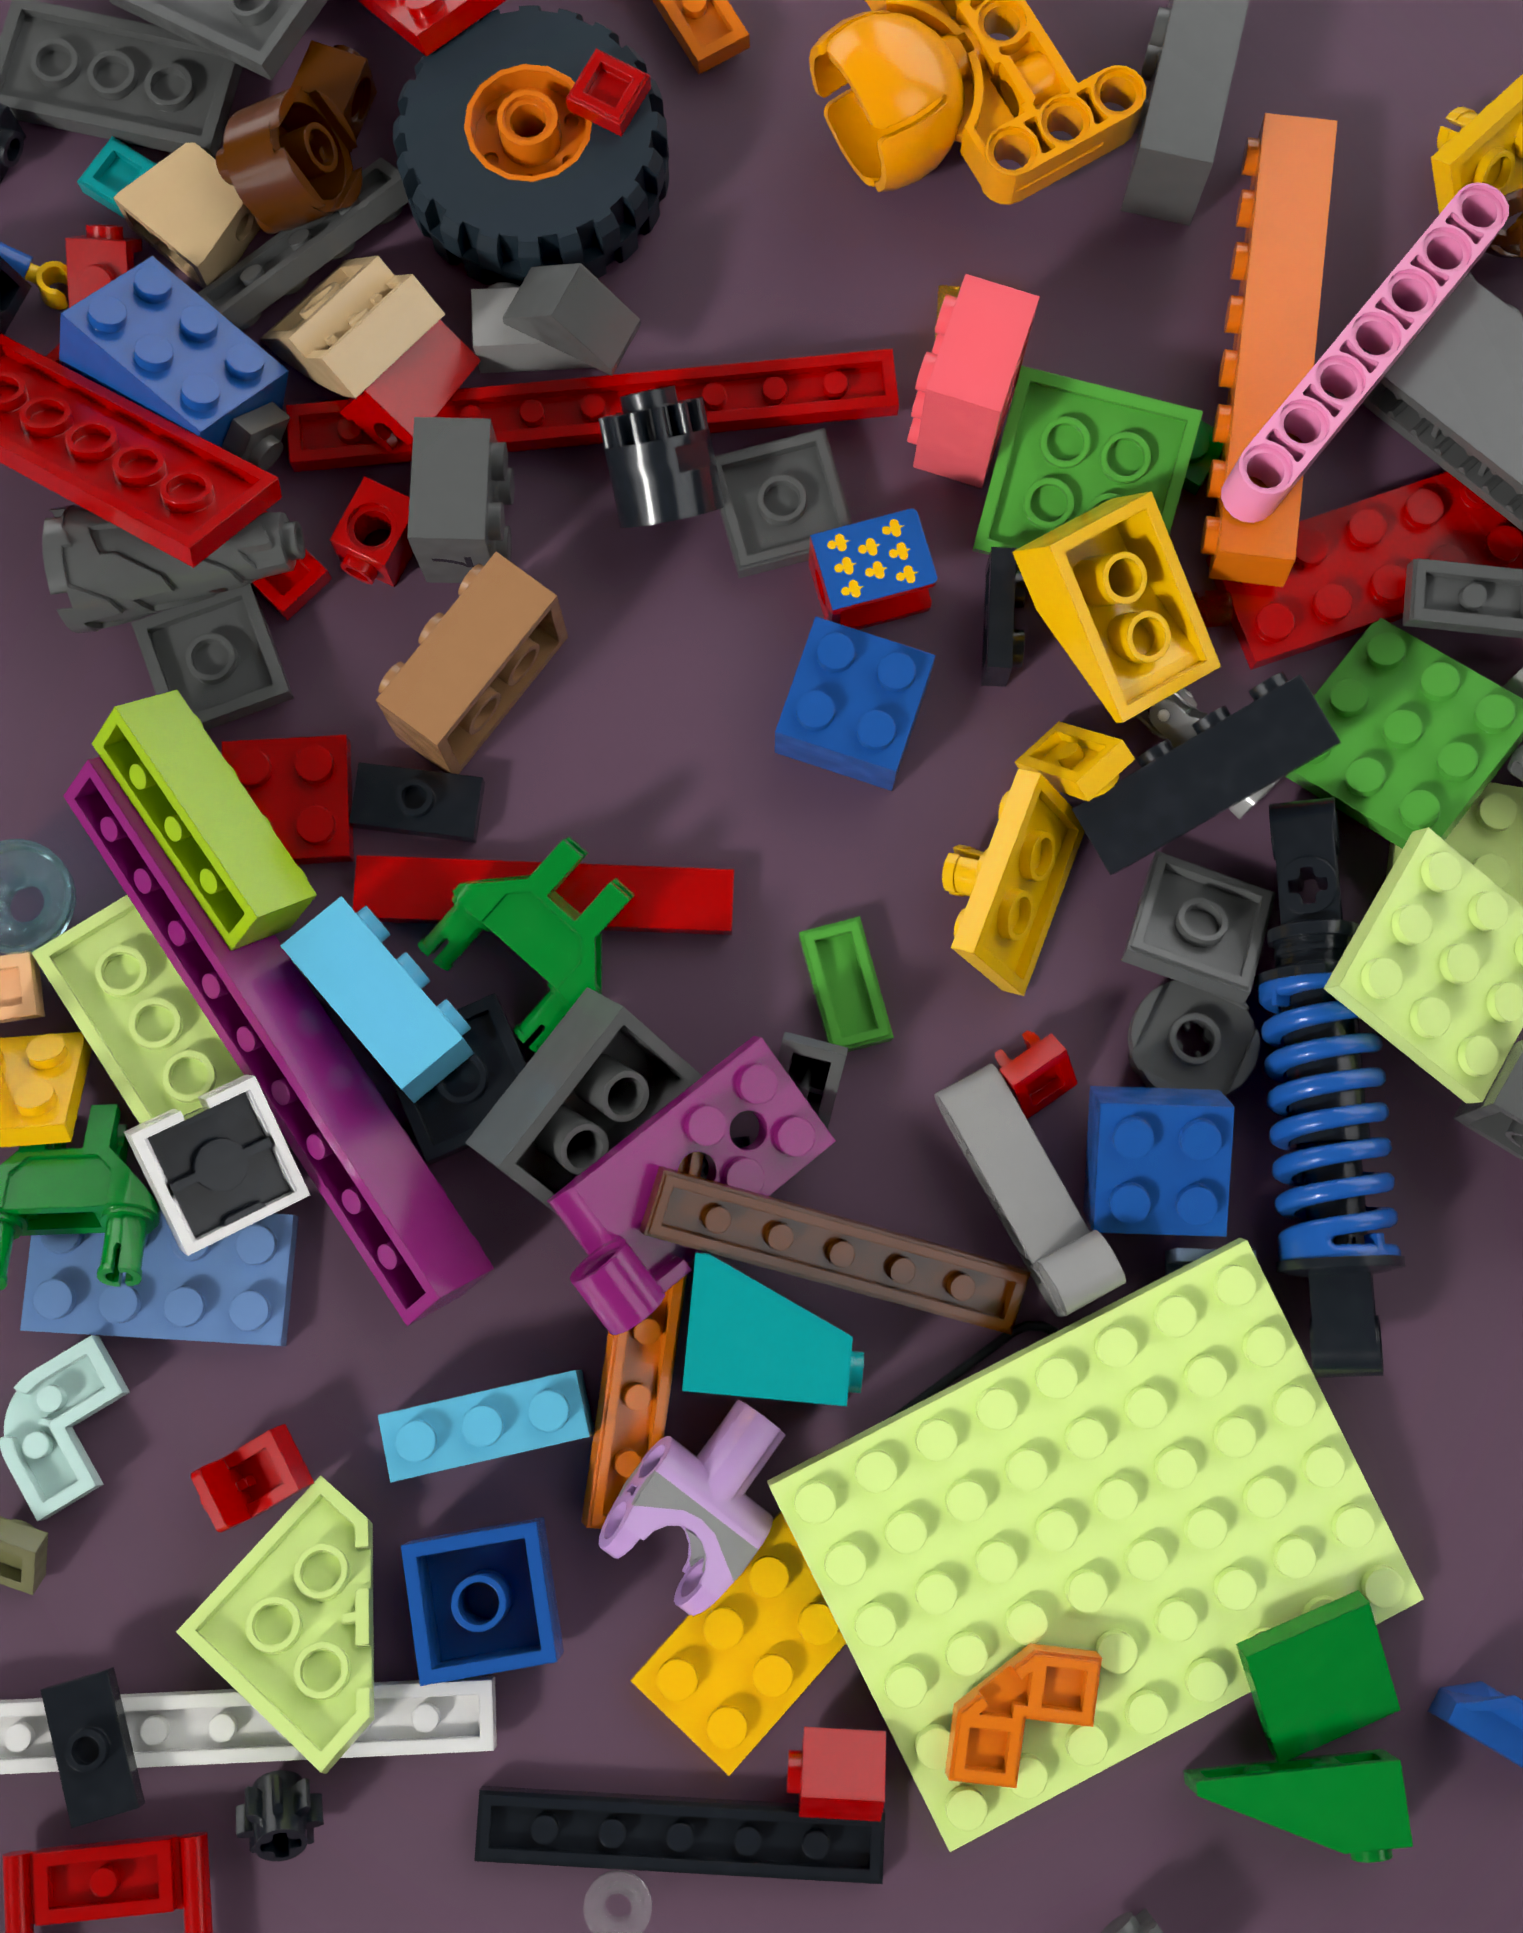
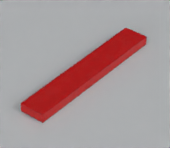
[353,855,735,935]

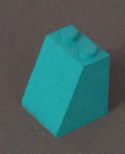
[682,1253,864,1406]

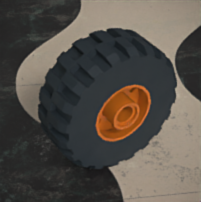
[393,5,669,286]

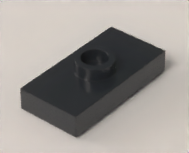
[349,762,485,843]
[40,1667,145,1828]

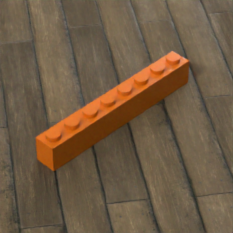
[1200,113,1338,587]

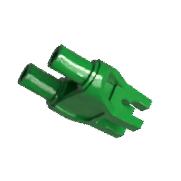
[418,836,635,1053]
[0,1104,161,1290]

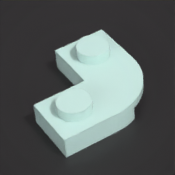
[0,1335,130,1521]

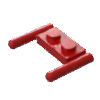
[2,1832,213,1933]

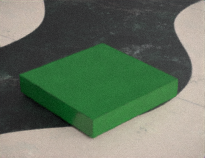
[1236,1590,1401,1764]

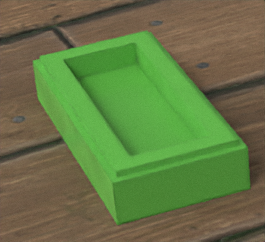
[799,916,894,1052]

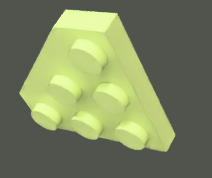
[176,1475,374,1774]

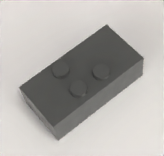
[1120,0,1250,226]

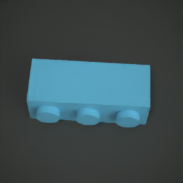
[280,896,474,1103]
[378,1370,594,1483]

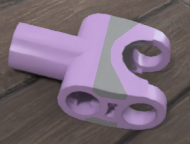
[599,1400,786,1616]

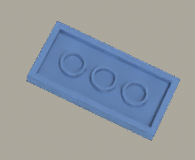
[20,1207,299,1346]

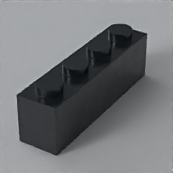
[1072,671,1341,875]

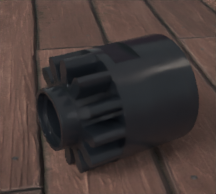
[598,385,725,528]

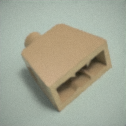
[113,142,260,289]

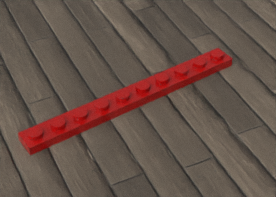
[286,348,899,472]

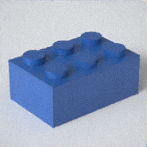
[59,256,289,447]

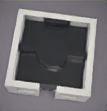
[124,1074,310,1256]

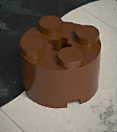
[216,86,363,234]

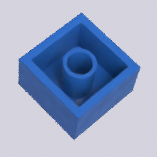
[775,616,936,791]
[1083,1086,1235,1237]
[401,1517,564,1686]

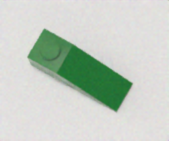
[1183,1749,1413,1863]

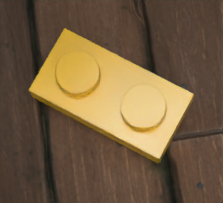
[1015,721,1135,802]

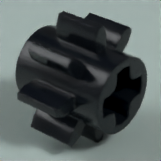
[236,1770,324,1861]

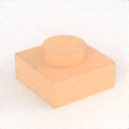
[0,952,45,1023]

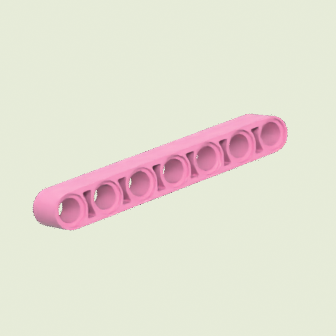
[1221,182,1509,523]

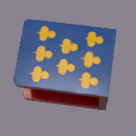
[808,508,937,630]

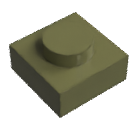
[0,1516,48,1595]

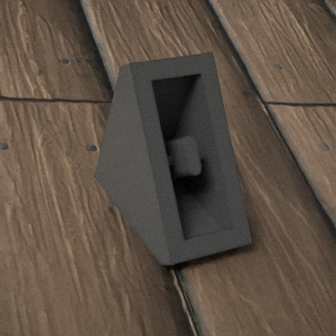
[502,263,641,376]
[778,1032,848,1155]

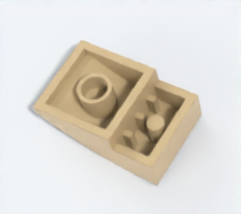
[260,256,445,398]

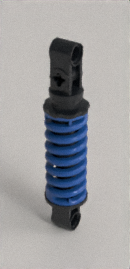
[1254,797,1406,1378]

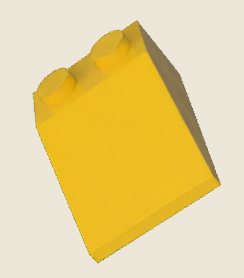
[1012,491,1221,723]

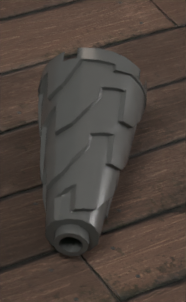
[42,505,305,633]

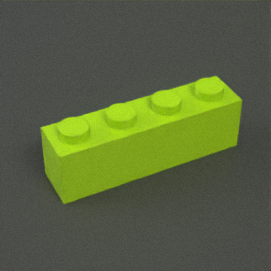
[92,690,317,951]

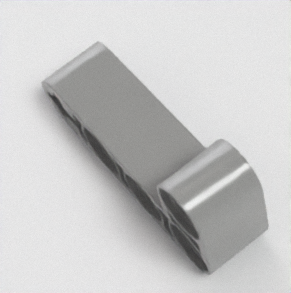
[934,1064,1126,1317]

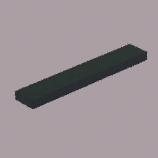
[474,1786,885,1884]

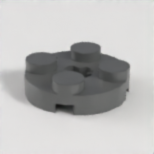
[1127,980,1260,1095]

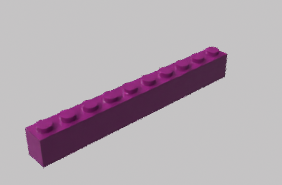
[63,757,494,1326]

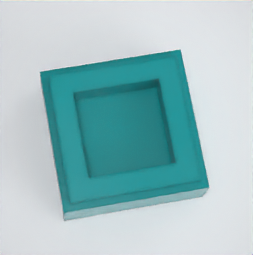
[77,136,156,219]

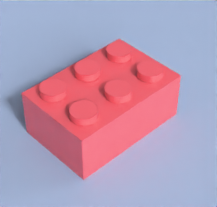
[907,274,1040,489]

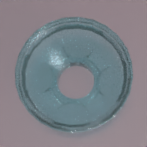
[0,839,76,955]

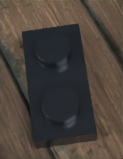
[981,547,1026,687]

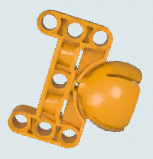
[809,0,1146,205]

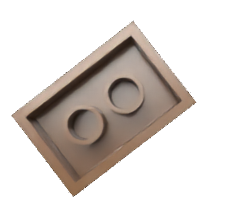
[376,551,568,774]

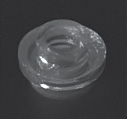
[583,1870,652,1933]

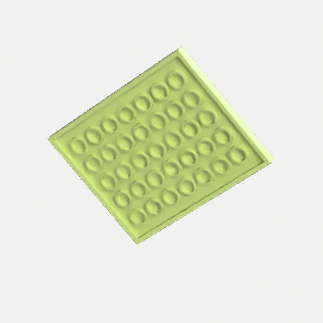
[767,1237,1424,1852]

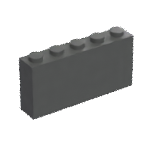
[1362,273,1523,531]

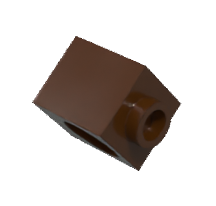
[291,40,377,153]

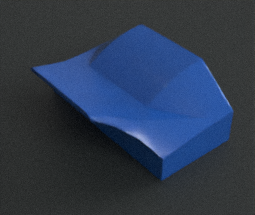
[1428,1681,1523,1768]

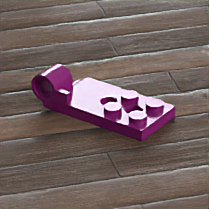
[547,1036,836,1335]

